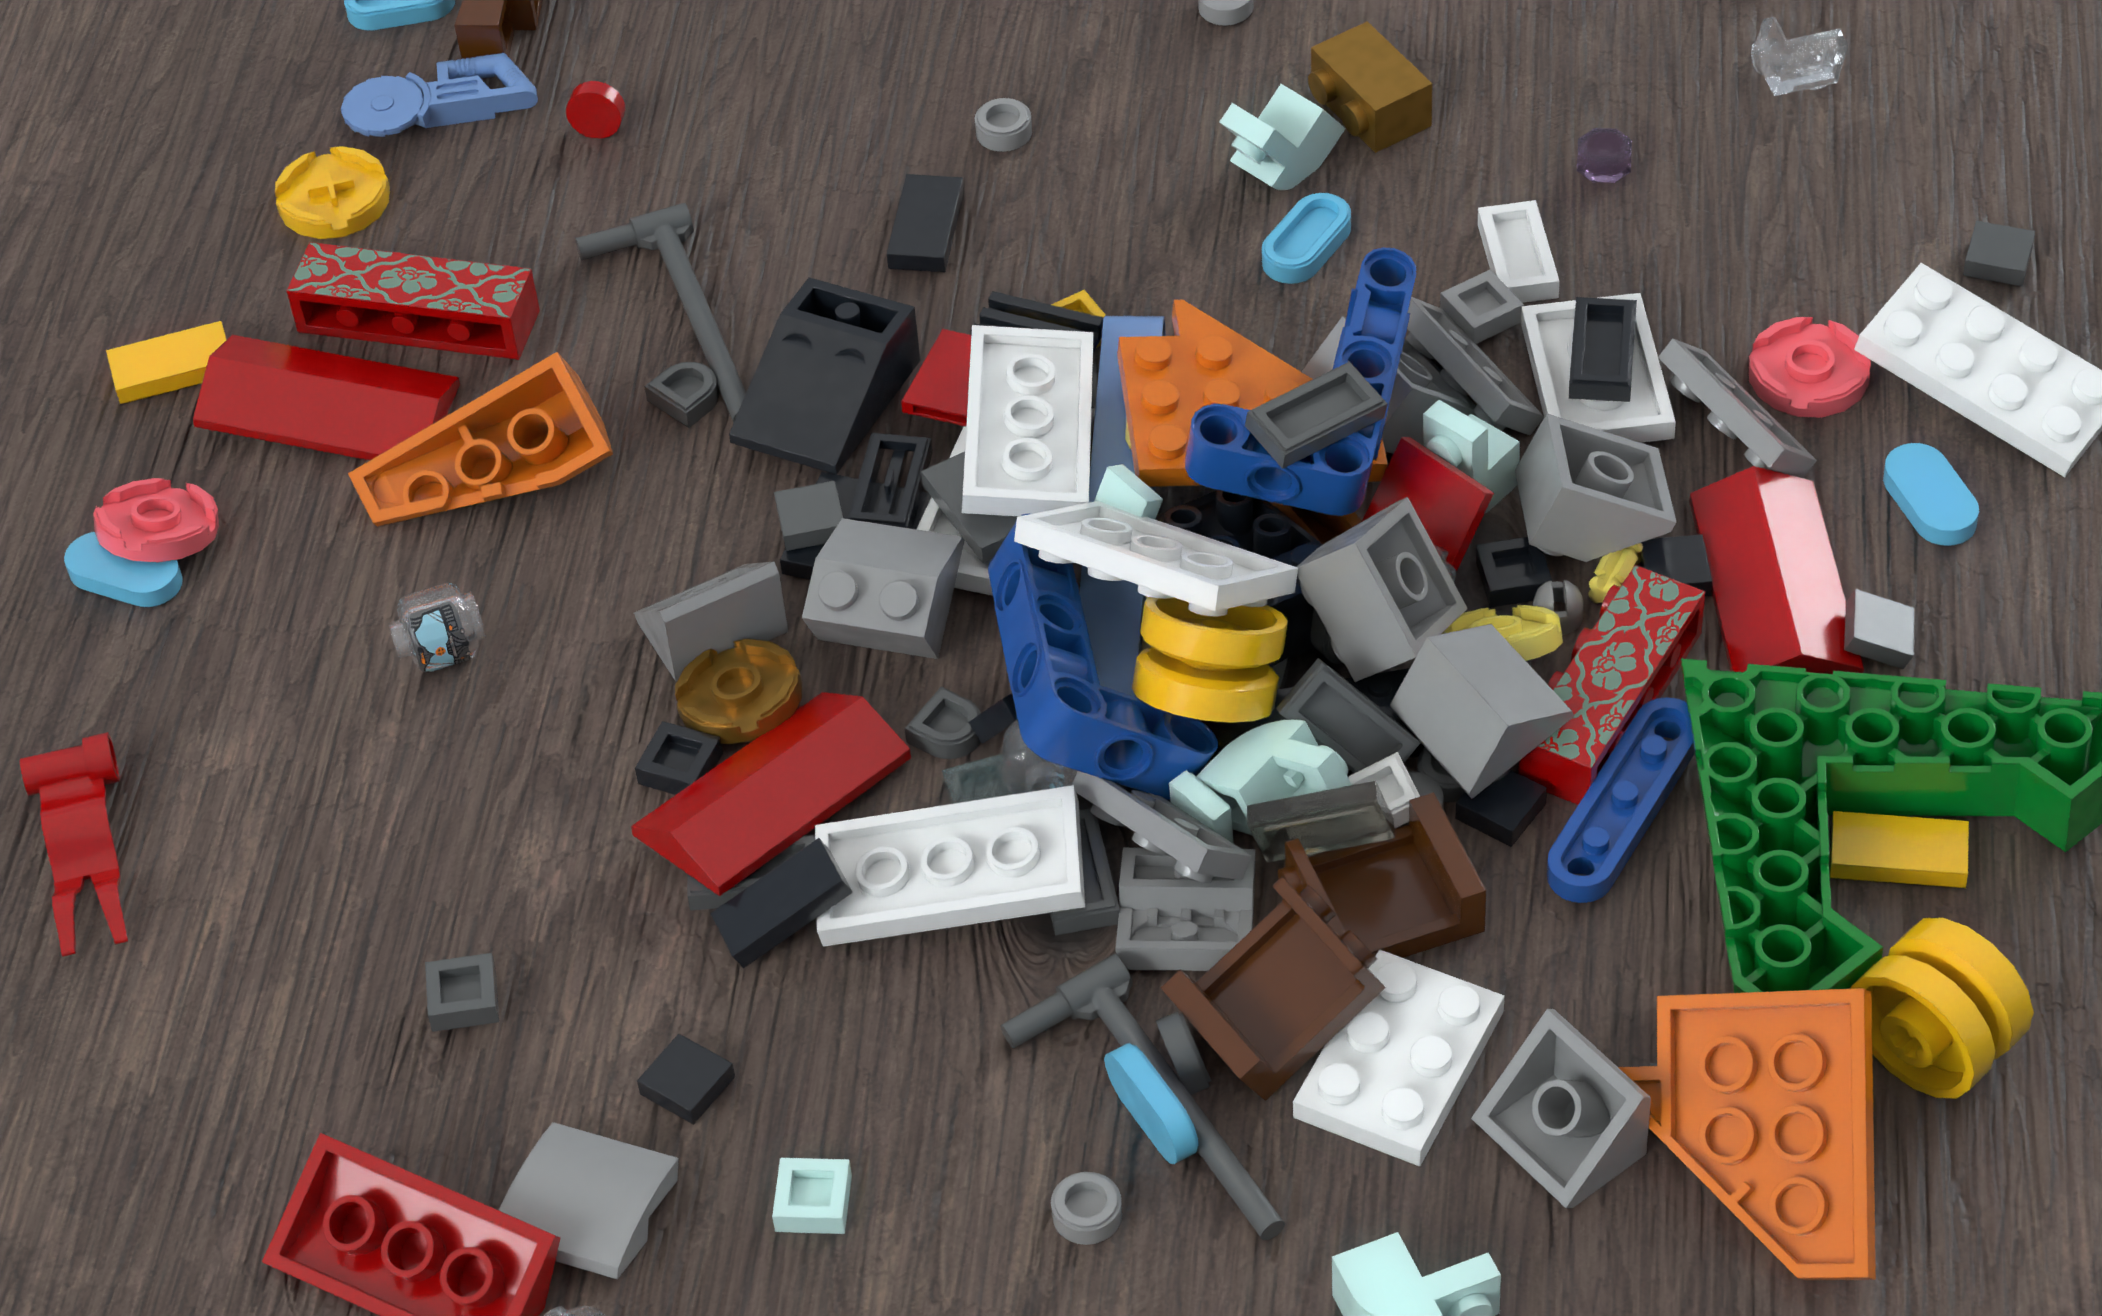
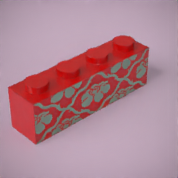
[286,242,540,360]
[1519,565,1705,805]

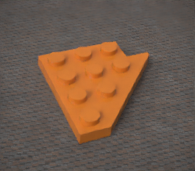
[1117,299,1388,487]
[1618,988,1876,1280]

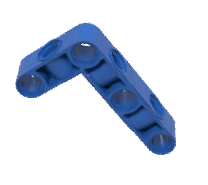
[1185,247,1416,516]
[988,513,1218,799]

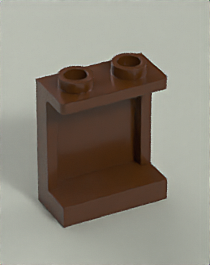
[1278,792,1486,958]
[1161,877,1386,1101]

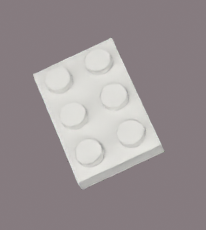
[1521,293,1676,443]
[1293,949,1504,1167]

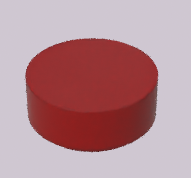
[566,81,625,139]

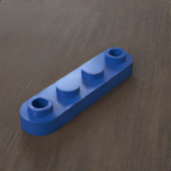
[1547,697,1695,903]

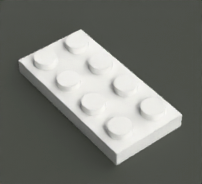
[1854,263,2102,477]
[962,325,1093,516]
[1014,501,1298,617]
[815,785,1086,947]

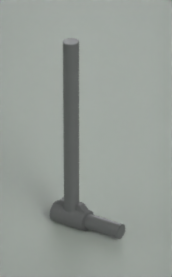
[575,203,746,423]
[1000,954,1285,1240]

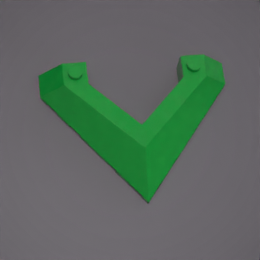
[1681,658,2102,993]

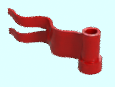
[20,732,128,957]

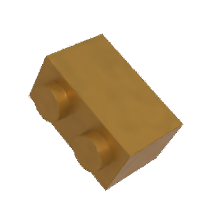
[1308,21,1432,153]

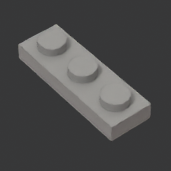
[1406,297,1544,436]
[1658,338,1817,478]
[1072,771,1252,883]

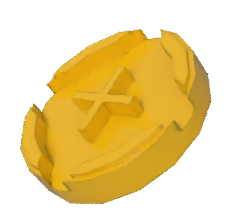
[275,146,390,239]

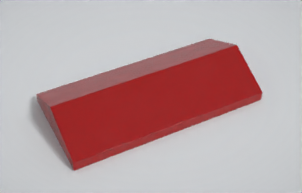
[193,335,460,460]
[1689,466,1864,674]
[631,692,911,896]
[262,1133,561,1316]

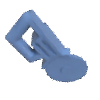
[341,53,538,137]

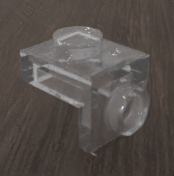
[1751,17,1848,96]

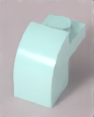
[1219,84,1346,190]
[1423,400,1520,513]
[1196,719,1360,839]
[1332,1232,1501,1316]

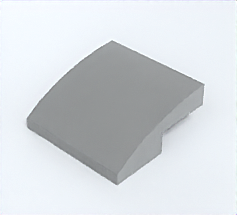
[1115,847,1256,971]
[499,1122,679,1279]

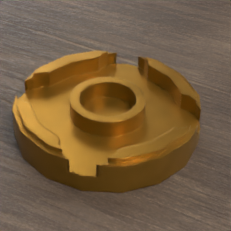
[675,639,802,744]

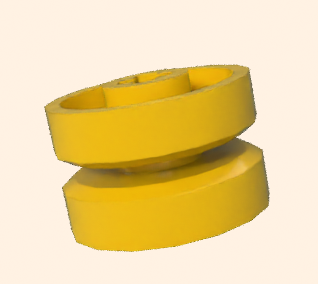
[1132,597,1288,723]
[1851,918,2034,1099]

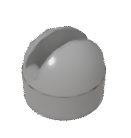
[1533,580,1584,635]

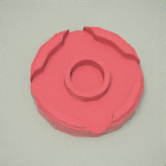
[1749,317,1871,418]
[93,478,219,563]

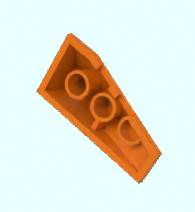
[348,352,613,527]

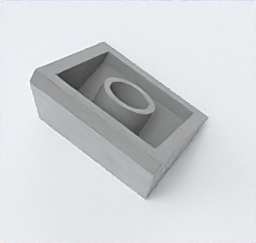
[634,561,788,681]
[1390,624,1574,799]
[1471,1009,1651,1208]

